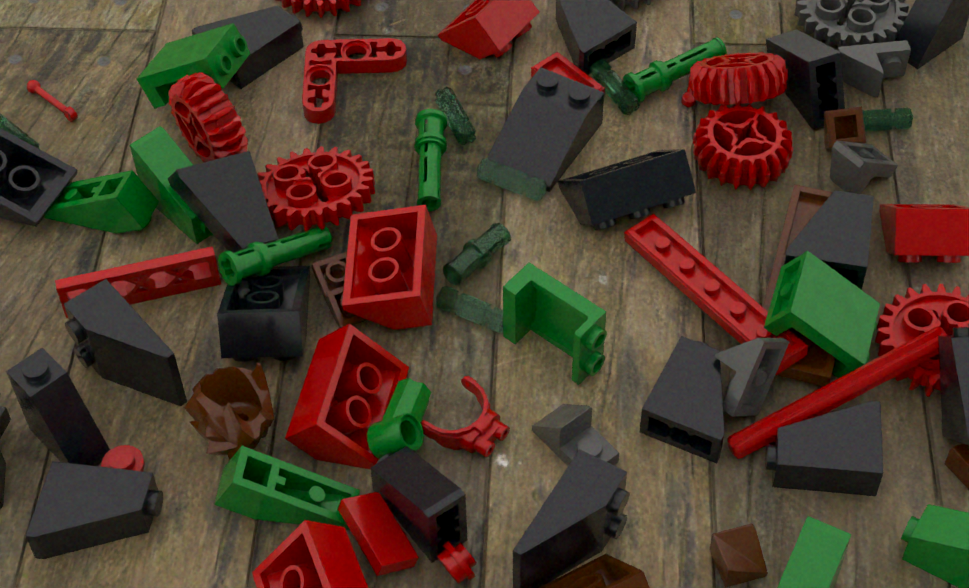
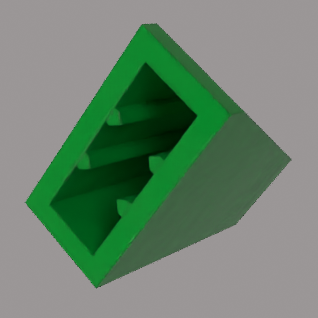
[130,126,213,244]
[901,504,969,588]
[777,516,852,588]

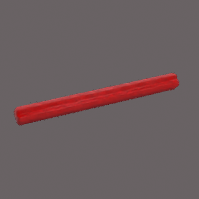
[727,327,948,459]

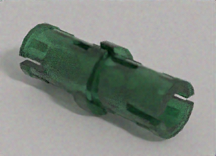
[443,223,511,285]

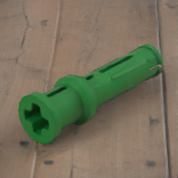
[623,37,727,104]
[414,109,448,211]
[218,226,332,286]

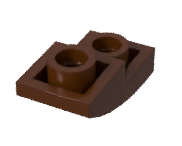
[312,252,367,328]

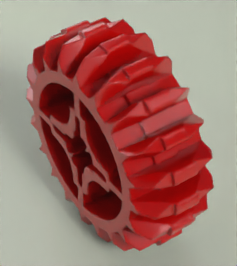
[689,52,788,106]
[169,72,248,163]
[693,103,793,191]

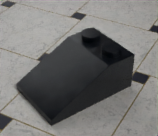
[486,67,604,192]
[0,128,78,227]
[217,266,310,362]
[64,279,187,406]
[513,449,630,588]

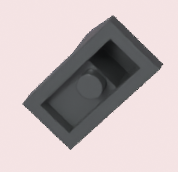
[837,40,911,97]
[830,140,898,194]
[714,338,789,417]
[532,404,619,466]

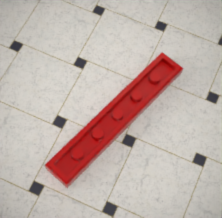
[624,214,808,376]

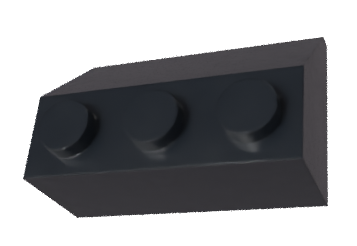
[558,149,696,230]

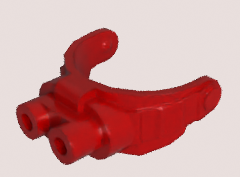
[420,376,510,457]

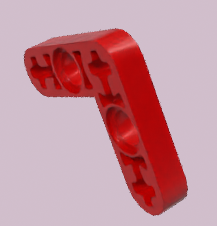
[302,38,407,124]

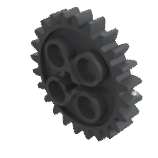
[795,0,909,47]

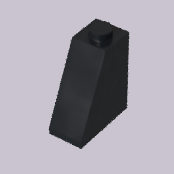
[556,0,637,75]
[895,0,969,70]
[191,6,304,89]
[766,29,845,129]
[168,151,278,253]
[784,190,874,290]
[938,327,969,446]
[639,336,724,464]
[6,348,110,466]
[765,401,884,496]
[370,446,468,563]
[26,461,163,559]

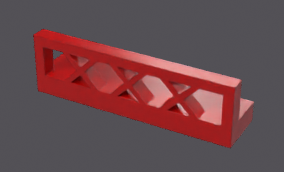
[55,246,221,319]

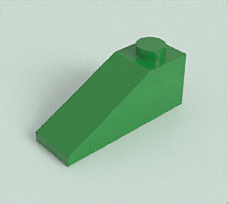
[44,170,159,234]
[214,446,360,530]

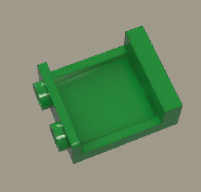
[136,23,250,109]
[764,251,880,378]
[503,262,607,385]

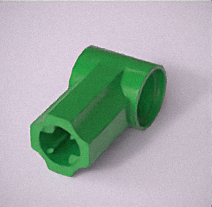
[367,378,431,459]

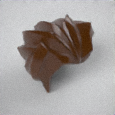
[184,363,274,460]

